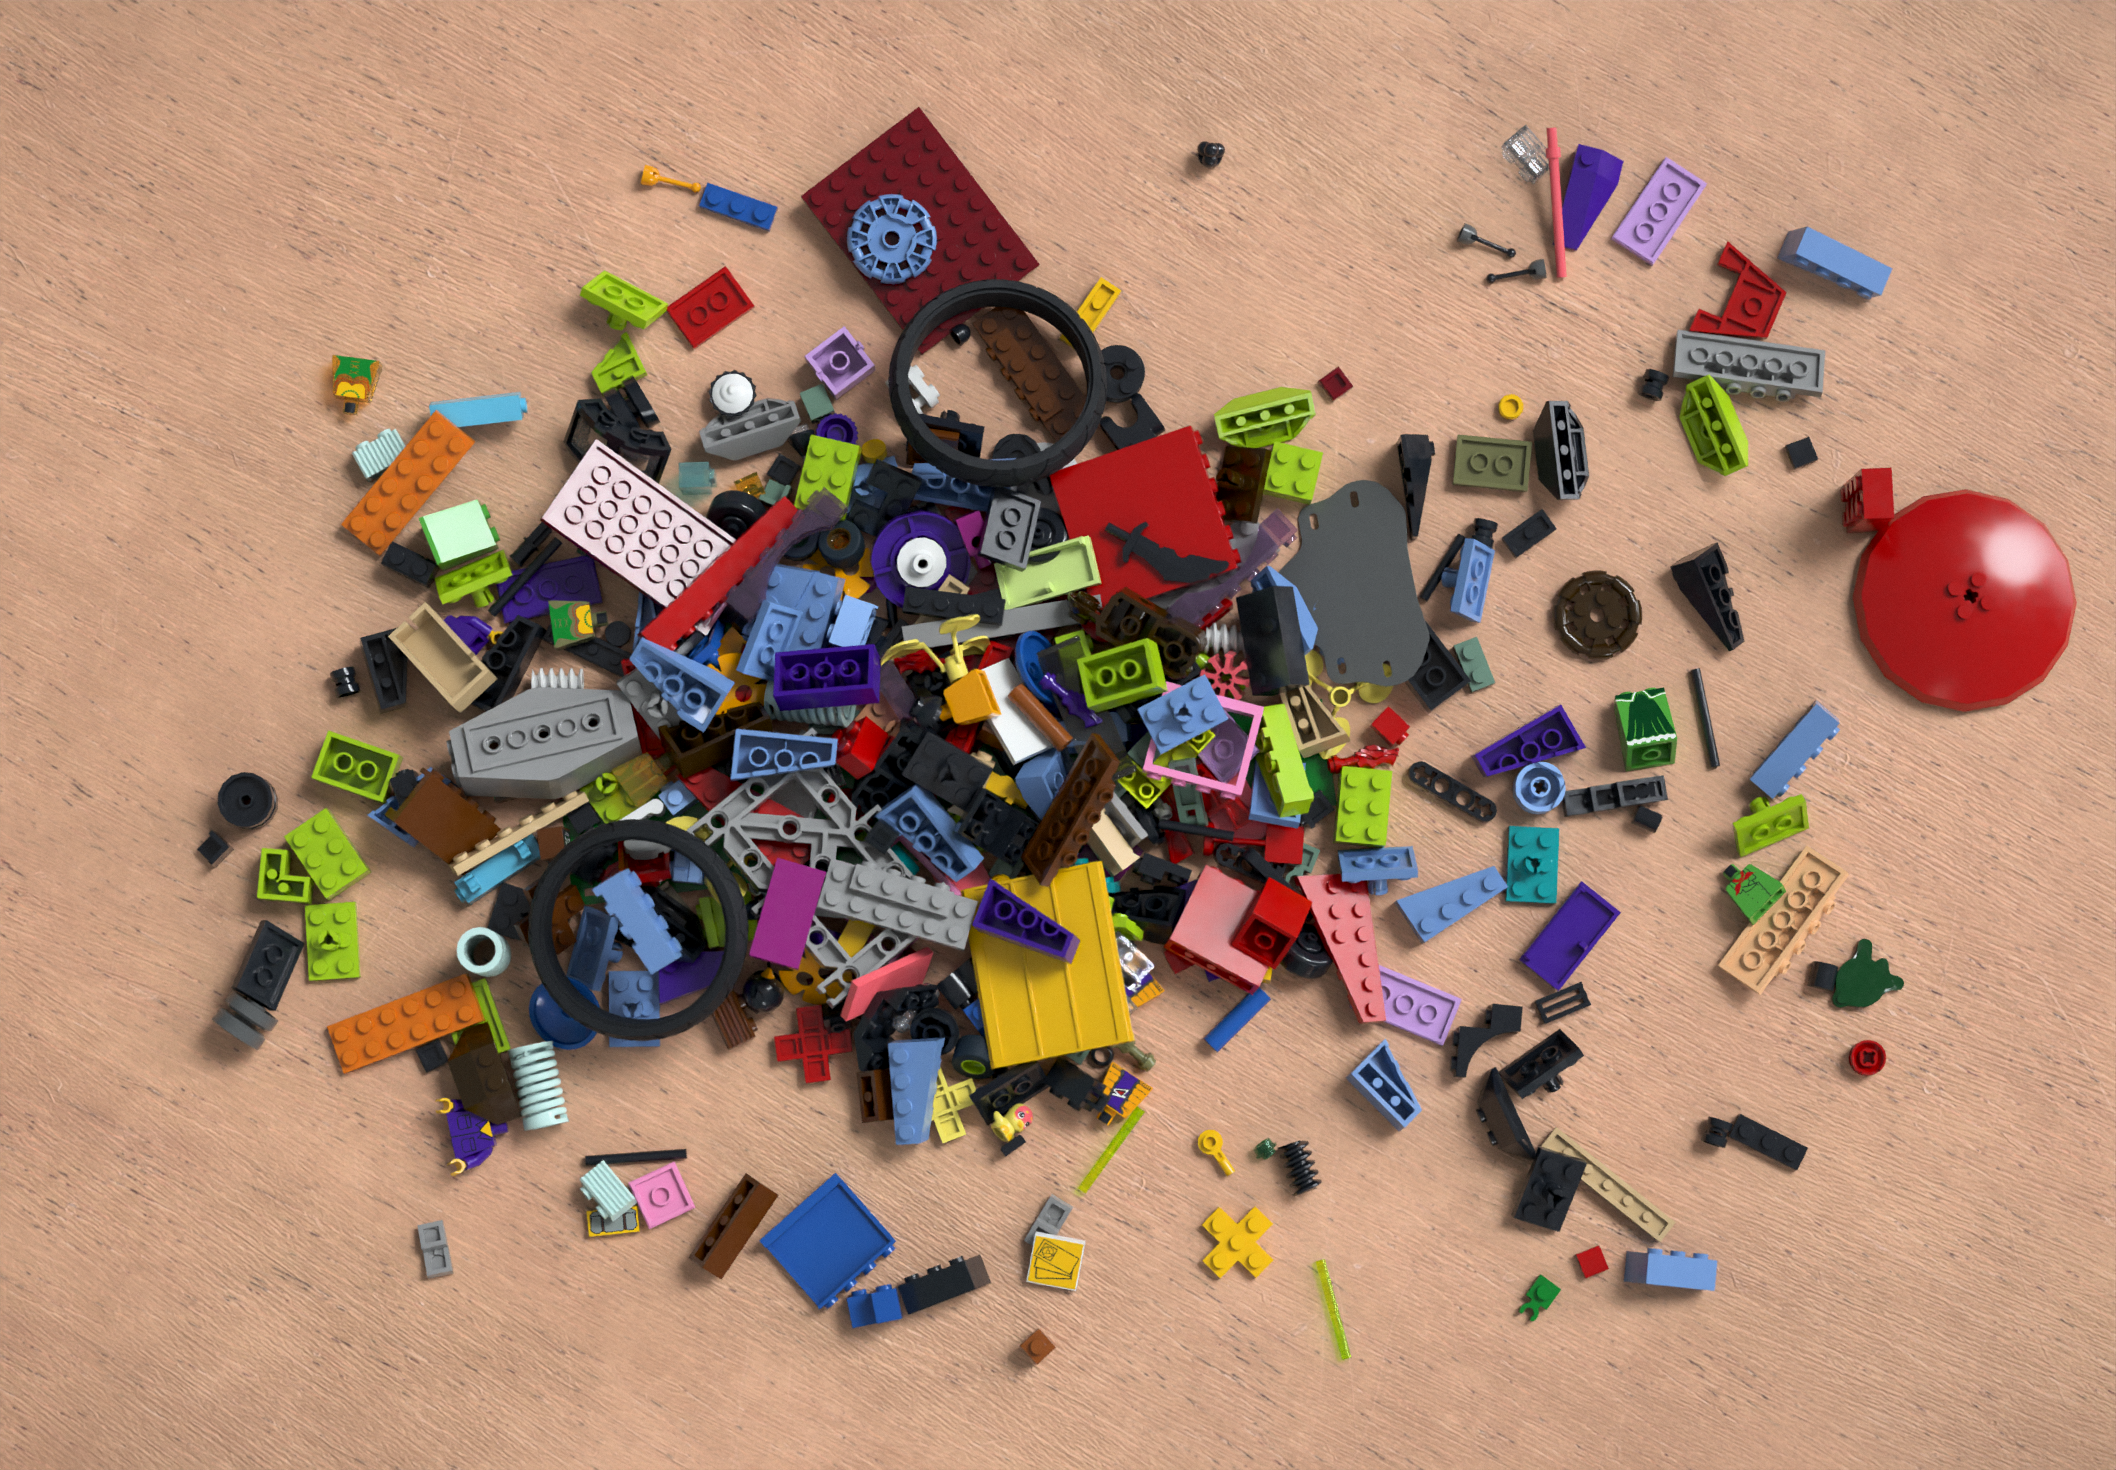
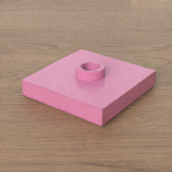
[628,1162,696,1229]

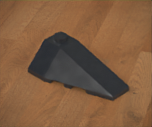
[1397,434,1435,540]
[1670,542,1744,651]

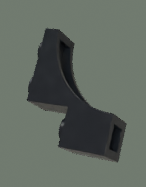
[1450,1004,1523,1078]

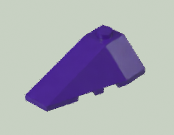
[1553,144,1623,251]

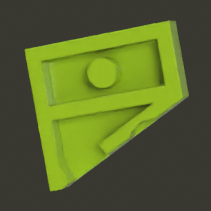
[591,332,647,396]

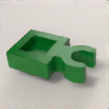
[1518,1274,1561,1322]

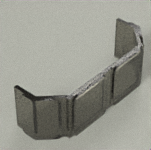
[1036,635,1137,782]

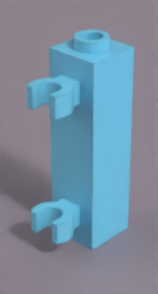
[429,392,528,427]
[454,834,540,905]

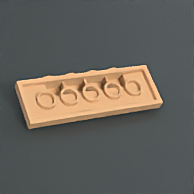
[1718,846,1849,995]

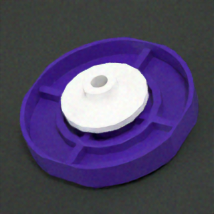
[870,510,971,608]

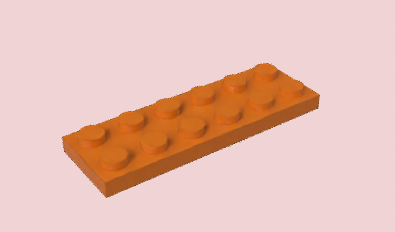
[341,410,475,556]
[327,973,485,1074]

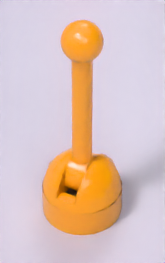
[641,165,701,193]

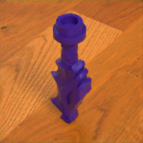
[1038,672,1103,728]

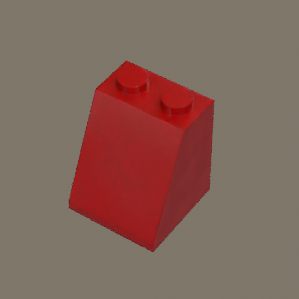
[1231,877,1313,970]

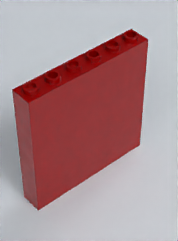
[1049,425,1242,608]

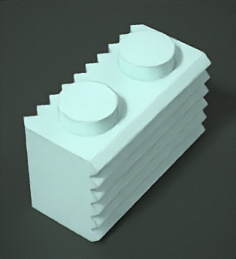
[352,429,406,482]
[580,1160,637,1222]

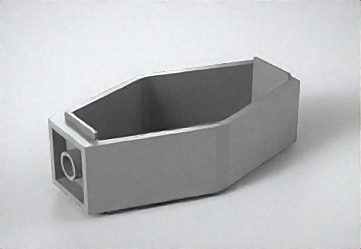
[446,687,642,799]

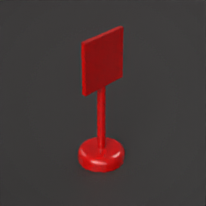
[1203,821,1304,865]

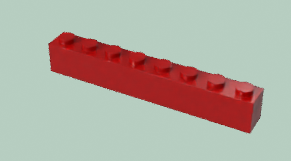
[637,496,805,651]

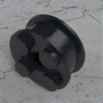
[1101,345,1145,403]

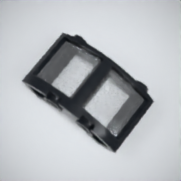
[563,398,672,484]

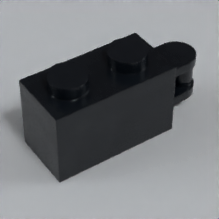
[1043,1057,1111,1113]

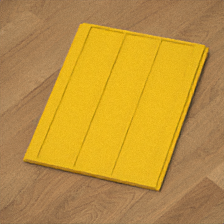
[961,861,1135,1069]

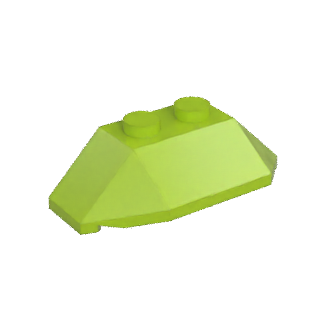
[1679,374,1748,476]
[1214,387,1316,448]

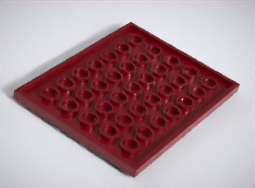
[801,107,1040,355]

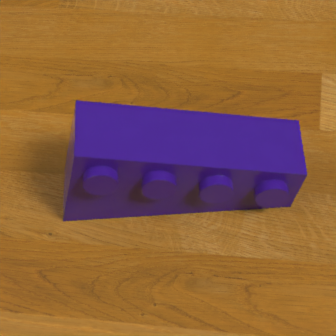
[1471,705,1586,777]
[972,878,1080,964]

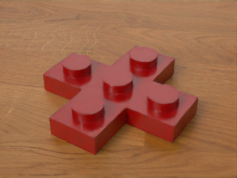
[774,1005,853,1084]

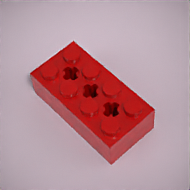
[1841,468,1895,533]

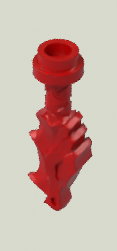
[894,650,965,674]
[1327,744,1399,774]

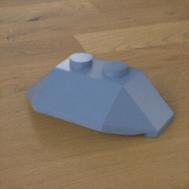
[1251,566,1318,655]

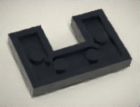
[846,459,922,537]

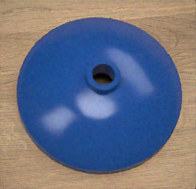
[1015,631,1065,703]
[529,977,600,1050]

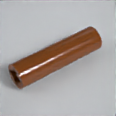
[1007,683,1074,752]

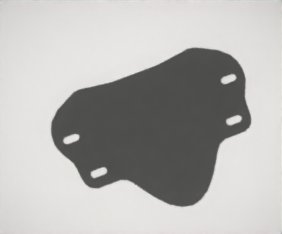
[1278,480,1429,687]

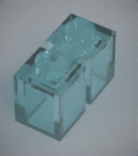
[679,462,717,495]

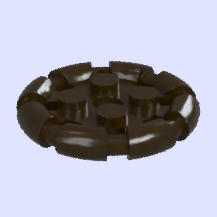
[1552,570,1642,660]

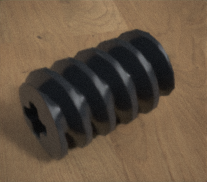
[1277,1140,1322,1196]

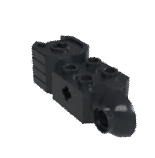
[851,695,942,819]

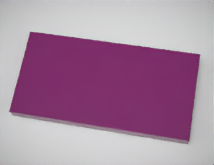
[749,858,826,970]

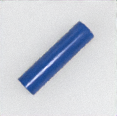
[1203,987,1271,1053]

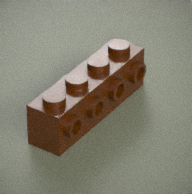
[689,1173,778,1280]

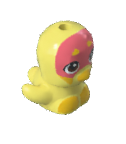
[991,1103,1033,1143]

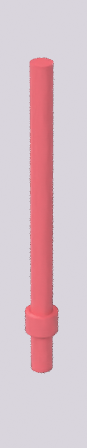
[1545,127,1567,277]

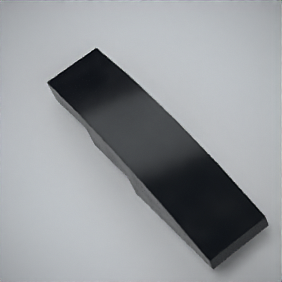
[1562,775,1668,817]

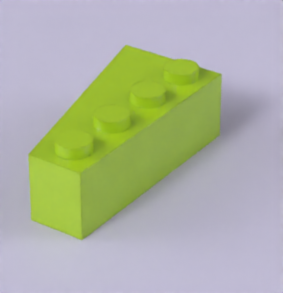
[1248,703,1314,818]

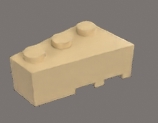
[1280,685,1351,758]

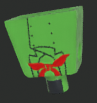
[1723,864,1786,925]

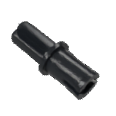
[510,522,553,567]

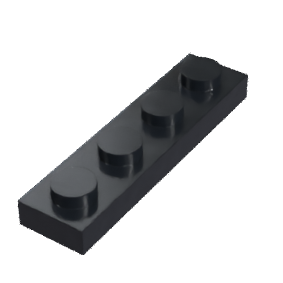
[902,587,1006,626]

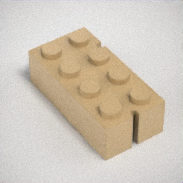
[388,602,497,713]

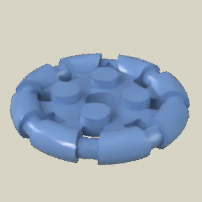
[847,194,937,284]

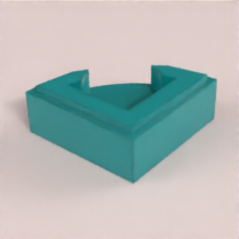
[891,845,920,875]

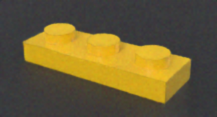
[1059,277,1122,350]

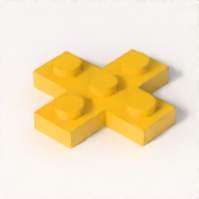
[1202,1206,1273,1278]

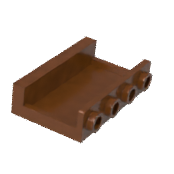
[384,768,501,876]

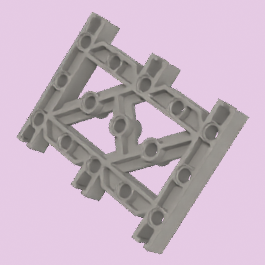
[686,728,946,1009]

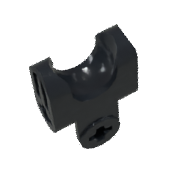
[1099,393,1165,450]

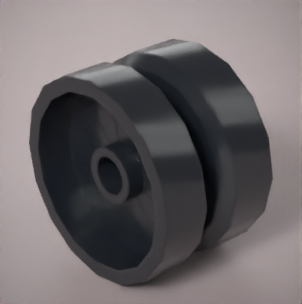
[603,375,660,429]
[218,772,278,830]

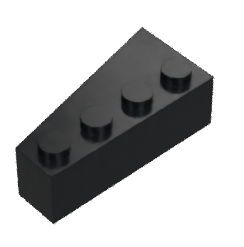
[470,615,547,712]

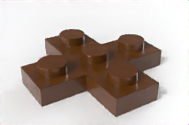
[514,877,585,955]

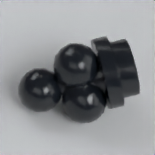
[1197,141,1225,168]

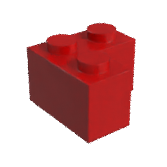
[831,716,888,779]

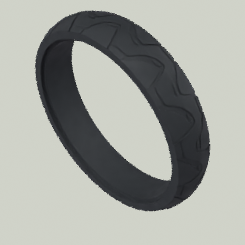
[888,279,1107,487]
[528,819,748,1041]

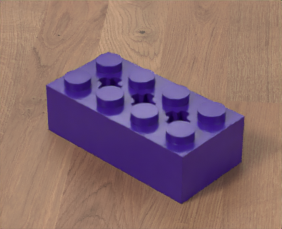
[773,644,881,711]

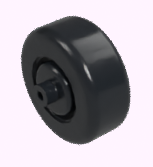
[706,490,766,540]
[1027,507,1069,565]
[1280,923,1333,979]

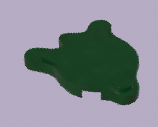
[1832,939,1904,1008]

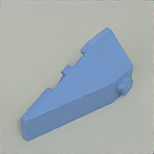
[629,638,735,732]
[1015,747,1079,855]

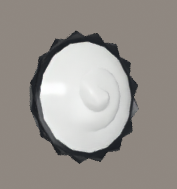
[708,370,757,417]

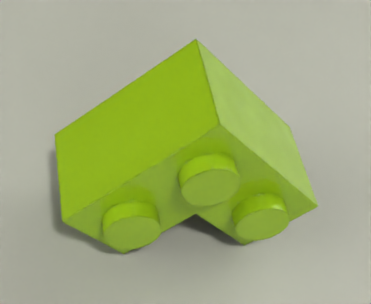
[257,848,314,904]

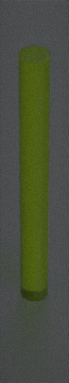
[1078,1106,1145,1194]
[1315,1259,1351,1360]

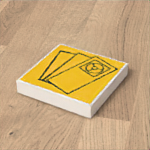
[1026,1232,1085,1291]

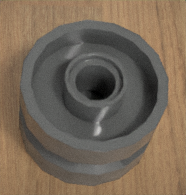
[212,990,278,1050]

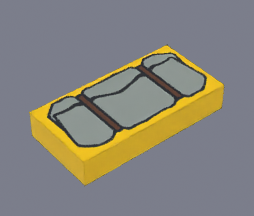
[587,1206,640,1237]

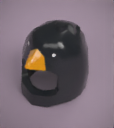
[742,968,784,1014]

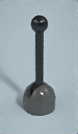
[1457,223,1516,258]
[1486,259,1547,283]

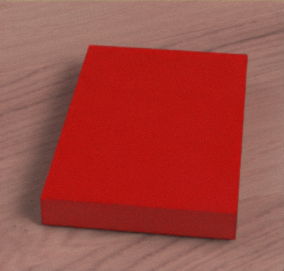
[666,266,755,350]

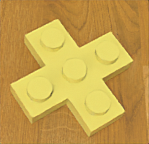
[932,1067,976,1143]

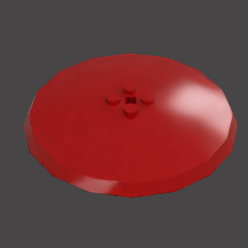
[1853,489,2077,712]

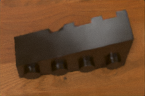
[658,701,773,779]

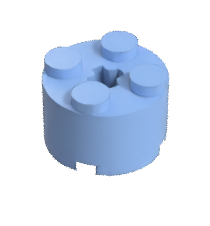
[1512,762,1566,814]

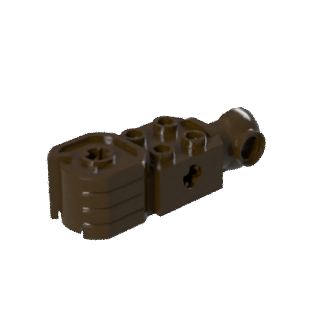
[1067,587,1208,679]

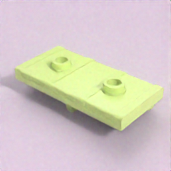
[994,536,1102,610]

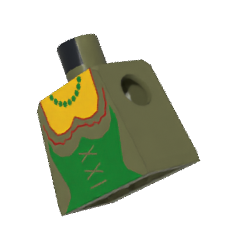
[548,601,609,651]

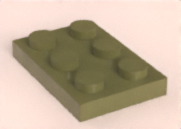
[1452,434,1532,492]

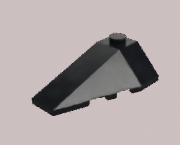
[1108,886,1186,945]

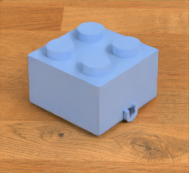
[826,595,878,648]

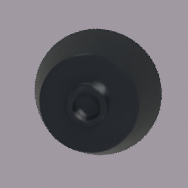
[910,1008,959,1055]

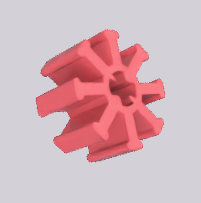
[1200,651,1250,700]

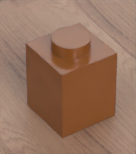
[1020,1328,1056,1365]

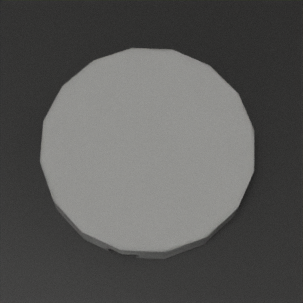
[624,840,671,860]

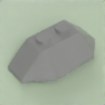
[699,398,801,461]

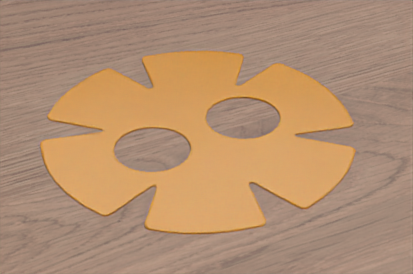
[803,538,874,601]
[707,653,766,715]
[779,948,853,1005]

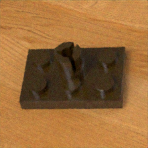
[1216,446,1272,524]

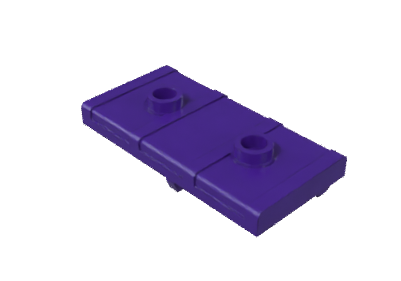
[1518,881,1621,991]

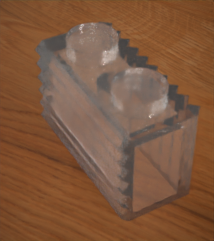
[1502,125,1549,185]

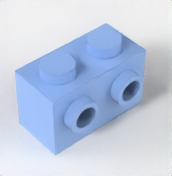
[658,780,699,818]

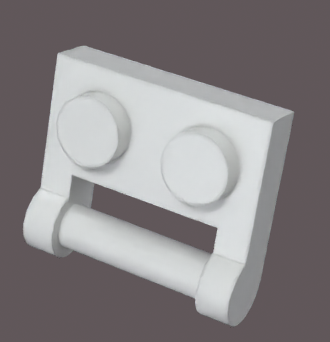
[621,799,667,820]

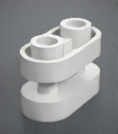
[885,365,940,414]

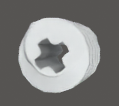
[1204,623,1246,658]
[531,668,584,689]

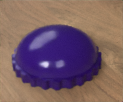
[816,413,858,444]

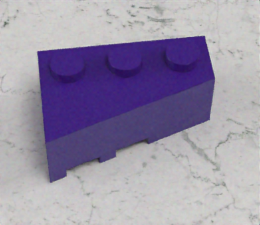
[659,951,724,1005]

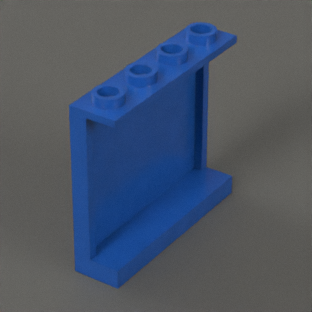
[759,1173,896,1310]

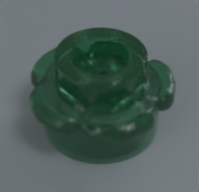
[1253,1137,1276,1160]

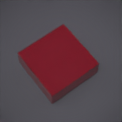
[1318,366,1353,402]

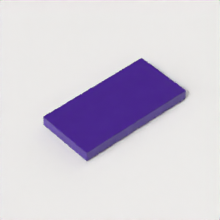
[496,555,603,624]

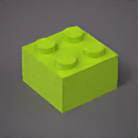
[1263,441,1323,505]

